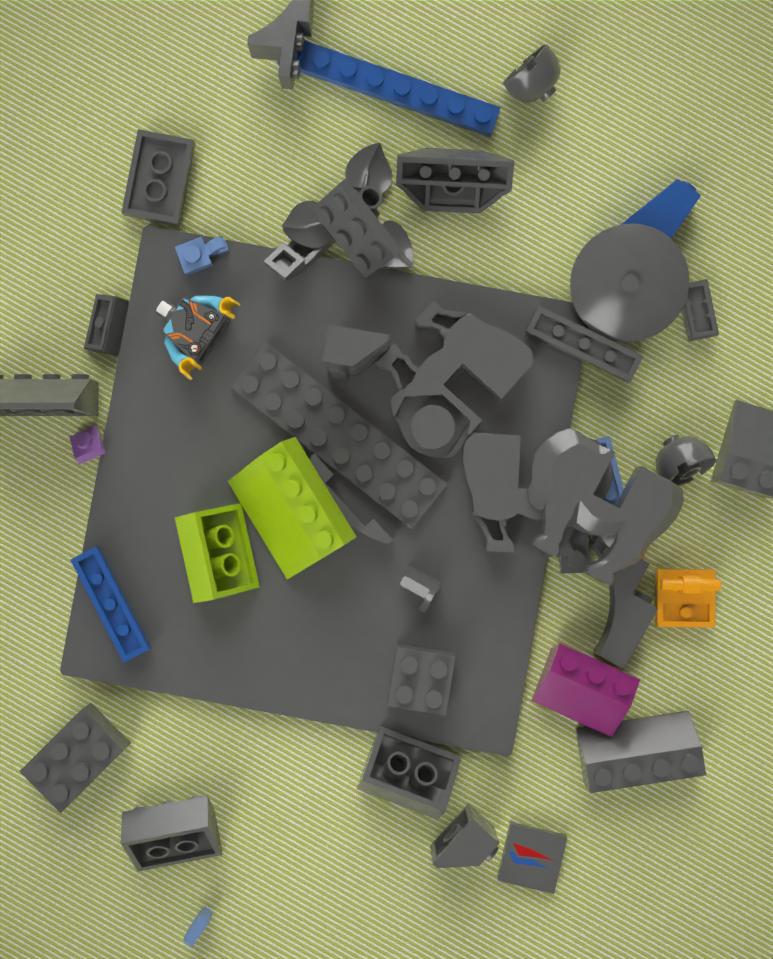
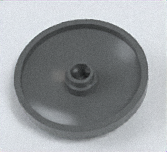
[570,224,689,342]

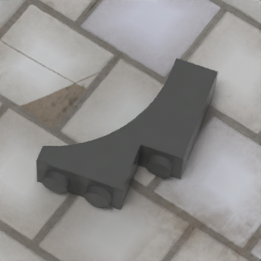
[589,535,658,669]

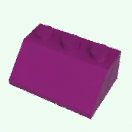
[531,644,640,737]

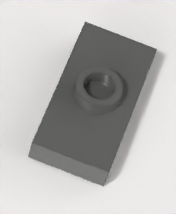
[682,279,719,342]

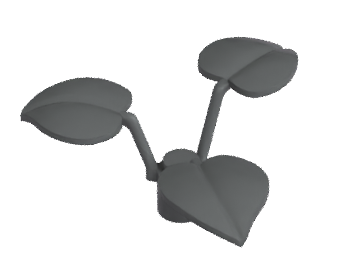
[282,143,413,268]

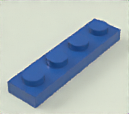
[70,546,152,663]

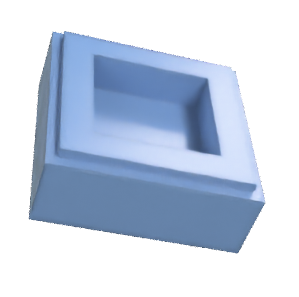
[184,907,213,947]

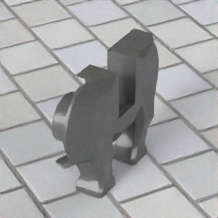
[376,300,534,458]
[527,428,684,586]
[463,433,613,557]

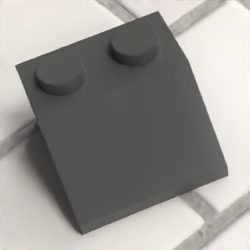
[430,803,500,868]

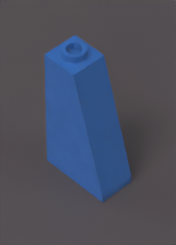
[621,179,701,238]

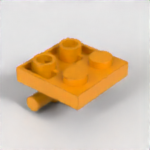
[655,568,721,628]

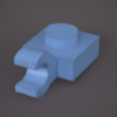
[175,236,229,276]

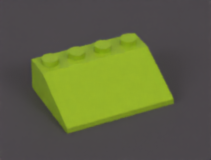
[227,437,357,579]

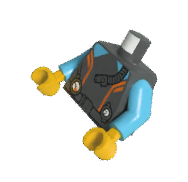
[156,296,241,380]

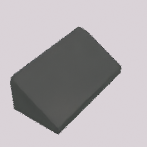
[84,294,129,356]

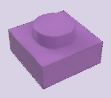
[69,425,106,464]

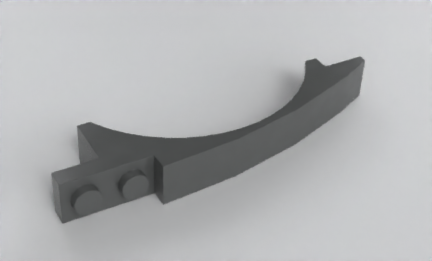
[247,0,314,90]

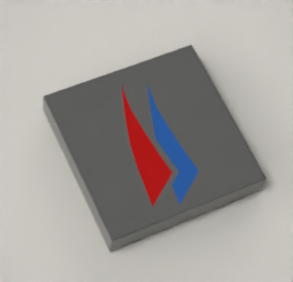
[497,821,567,894]

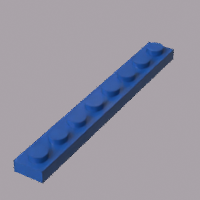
[277,40,501,138]

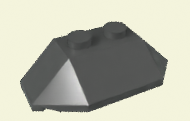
[396,148,514,214]

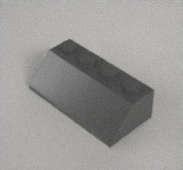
[575,711,706,793]

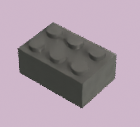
[19,703,131,813]

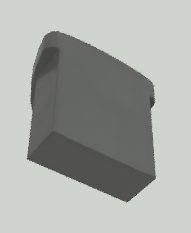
[399,565,440,614]

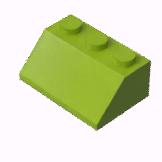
[175,503,260,603]

